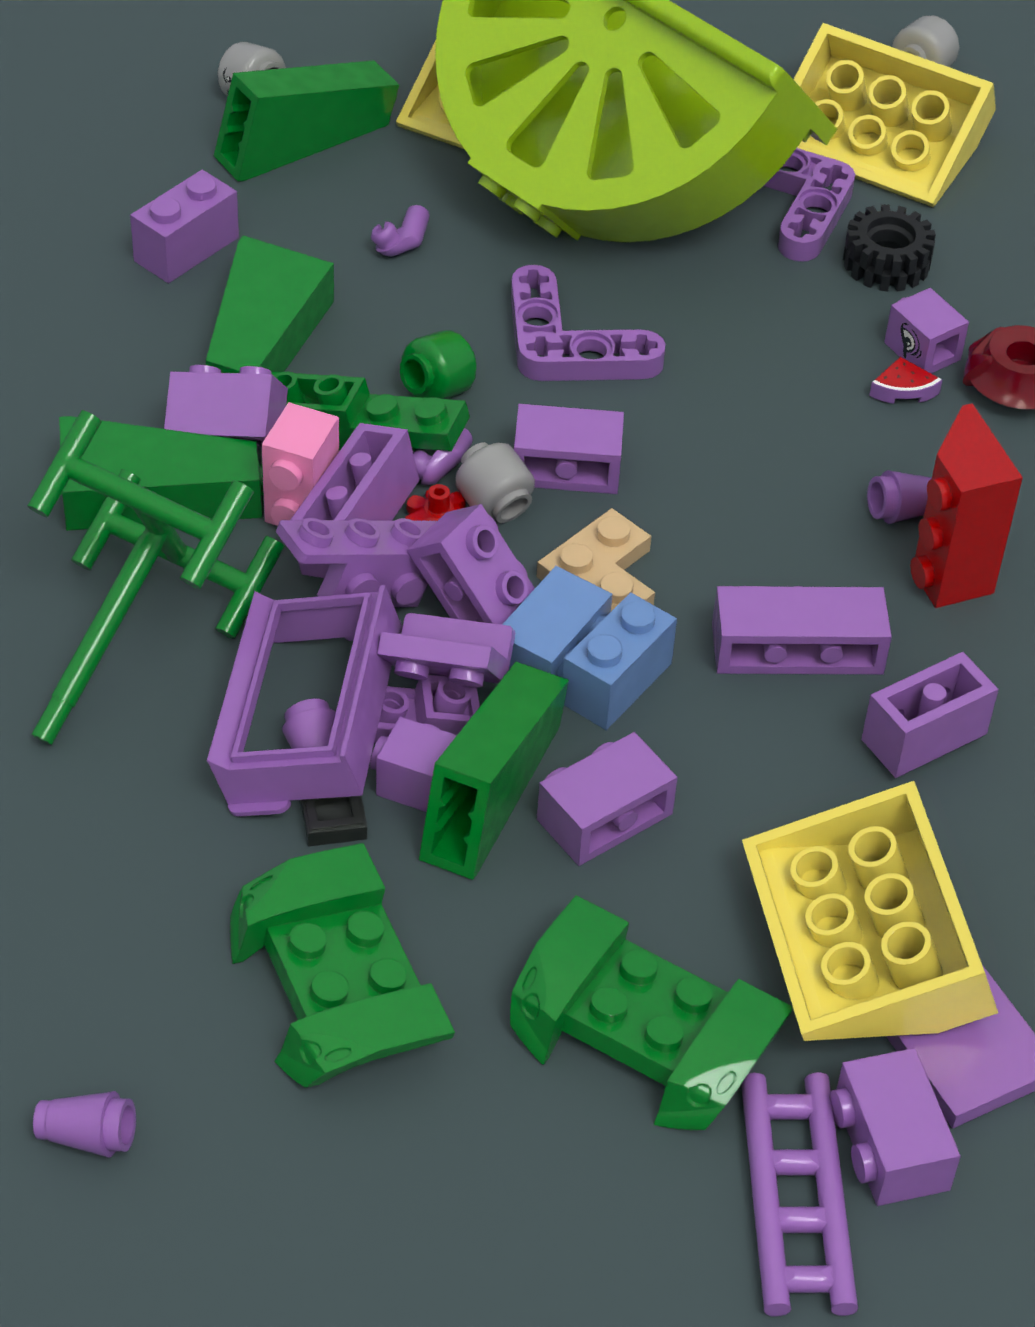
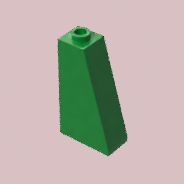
[214,60,400,181]
[206,235,334,373]
[59,416,264,531]
[419,662,569,880]

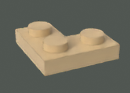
[536,508,655,611]

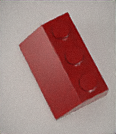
[910,403,1023,608]

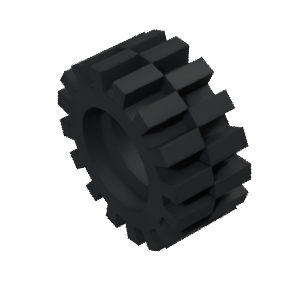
[843,204,936,292]

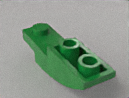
[272,371,470,454]

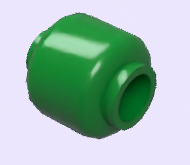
[399,330,477,399]

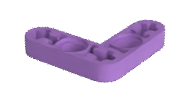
[764,148,855,262]
[511,264,666,381]

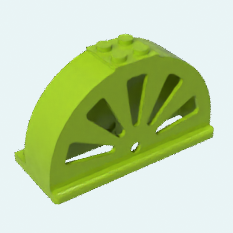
[435,0,837,242]

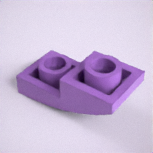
[374,675,480,743]

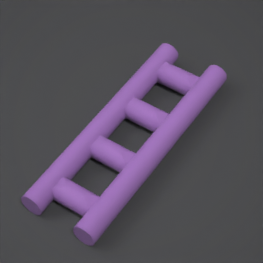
[741,1072,858,1316]

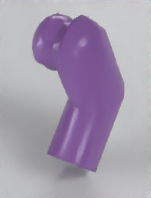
[371,205,430,257]
[413,428,473,485]

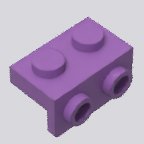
[377,613,516,687]

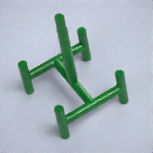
[27,410,285,746]

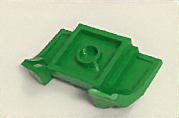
[230,843,455,1088]
[510,895,793,1130]

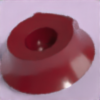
[962,325,1035,410]

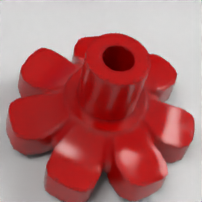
[405,484,466,521]

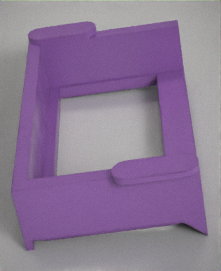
[207,585,403,817]

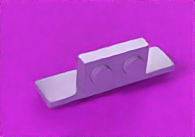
[276,518,437,607]

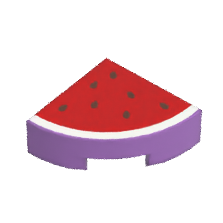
[869,357,943,403]

